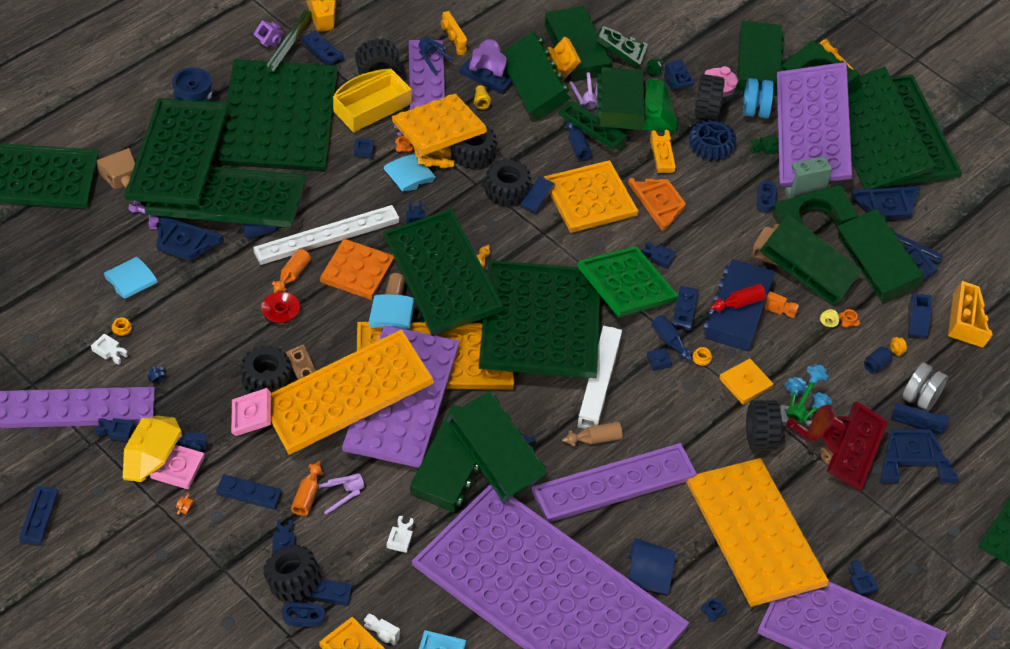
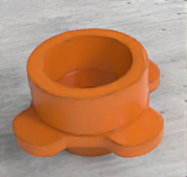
[395,136,413,152]
[839,309,860,328]
[176,493,194,515]

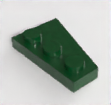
[595,26,648,69]

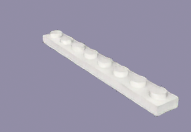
[254,205,399,265]

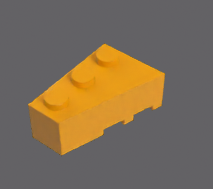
[306,0,336,32]
[948,281,993,348]

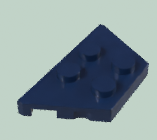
[851,187,920,220]
[157,216,224,261]

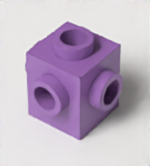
[253,20,285,47]

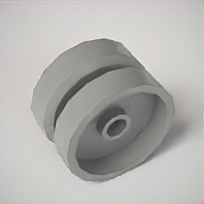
[902,362,948,412]

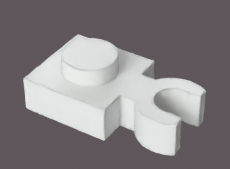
[91,334,128,364]
[387,516,413,553]
[364,614,400,646]

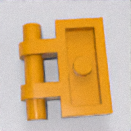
[414,146,454,169]

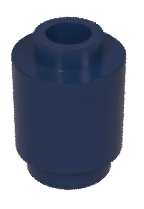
[864,347,892,374]

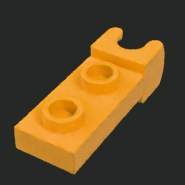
[650,130,676,173]

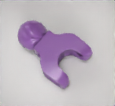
[469,39,507,77]

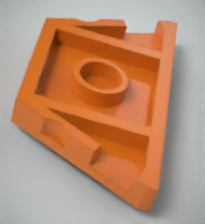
[628,178,686,231]

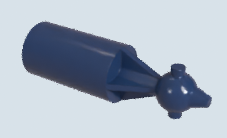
[564,121,592,161]
[242,215,298,239]
[651,315,692,361]

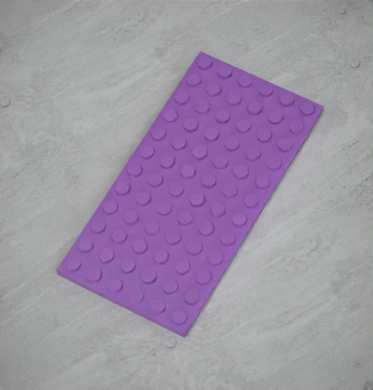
[412,484,689,649]

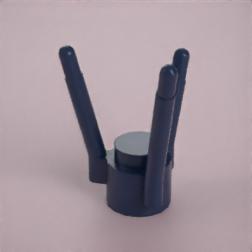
[418,36,453,75]

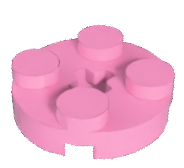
[705,66,738,97]

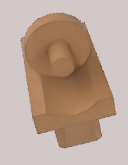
[286,344,316,380]

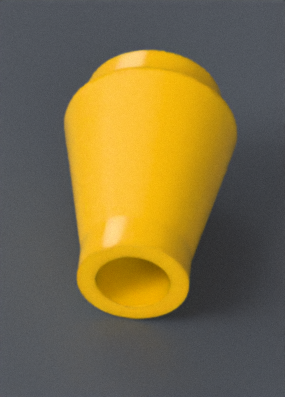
[474,85,491,110]

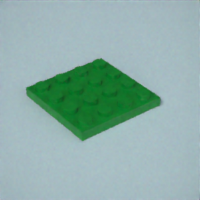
[577,246,679,317]

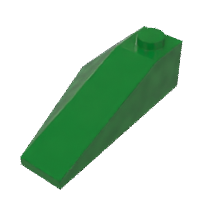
[642,79,677,134]

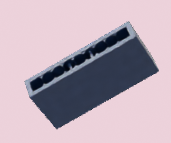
[703,259,775,352]

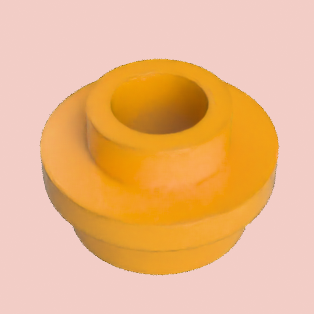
[112,317,132,336]
[890,337,907,356]
[692,347,712,366]

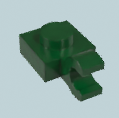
[750,135,779,155]

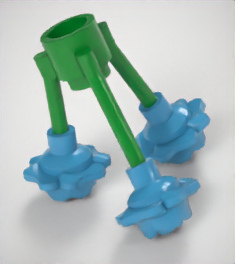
[784,364,832,423]

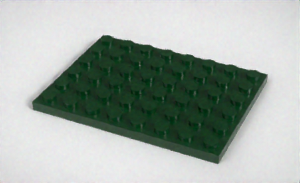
[217,59,338,172]
[479,260,600,378]

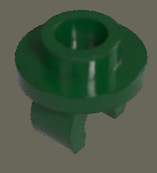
[646,59,664,76]

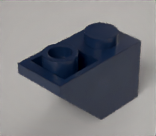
[664,60,695,89]
[908,293,932,338]

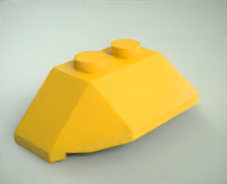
[123,416,182,482]

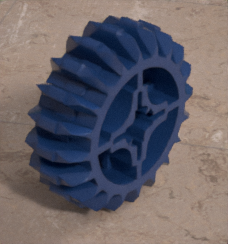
[689,119,737,161]

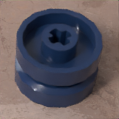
[172,67,213,102]

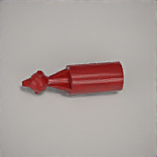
[711,284,766,312]

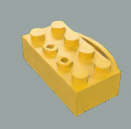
[333,69,412,133]

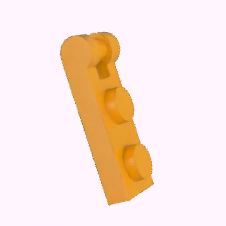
[441,11,467,55]

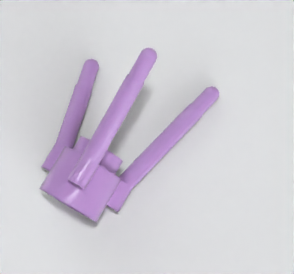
[570,72,597,110]
[318,473,364,515]

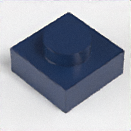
[354,138,374,157]
[646,348,672,371]

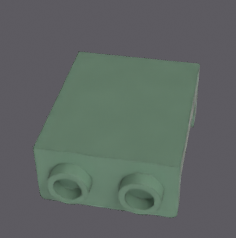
[785,157,832,199]

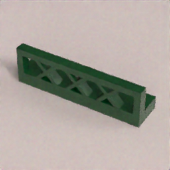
[559,100,627,151]

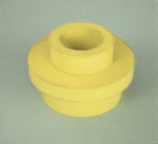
[820,309,840,327]

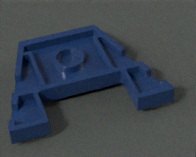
[880,429,959,483]

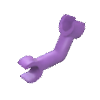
[129,201,159,229]

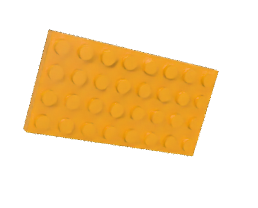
[357,322,514,390]
[271,329,434,455]
[686,458,829,607]

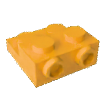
[548,37,581,81]

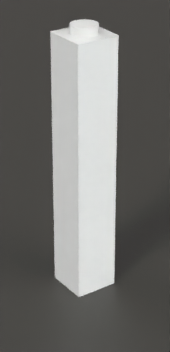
[577,326,622,429]

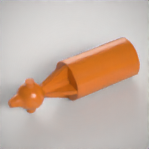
[272,249,311,293]
[291,461,323,516]

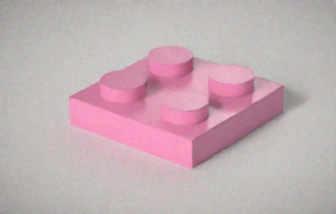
[231,388,271,436]
[150,445,205,490]

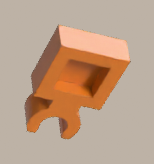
[764,291,799,318]

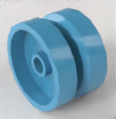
[743,78,773,118]

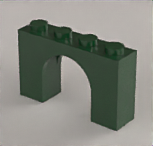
[782,40,861,95]
[772,185,859,228]

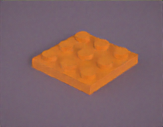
[320,239,395,300]

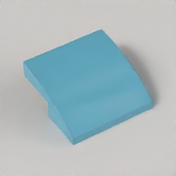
[384,154,435,191]
[104,257,158,299]
[368,294,415,329]

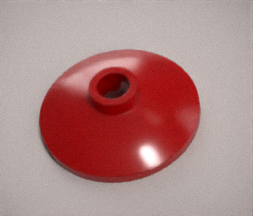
[261,292,300,323]

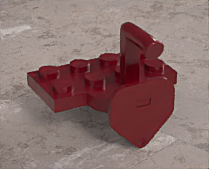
[786,401,888,491]

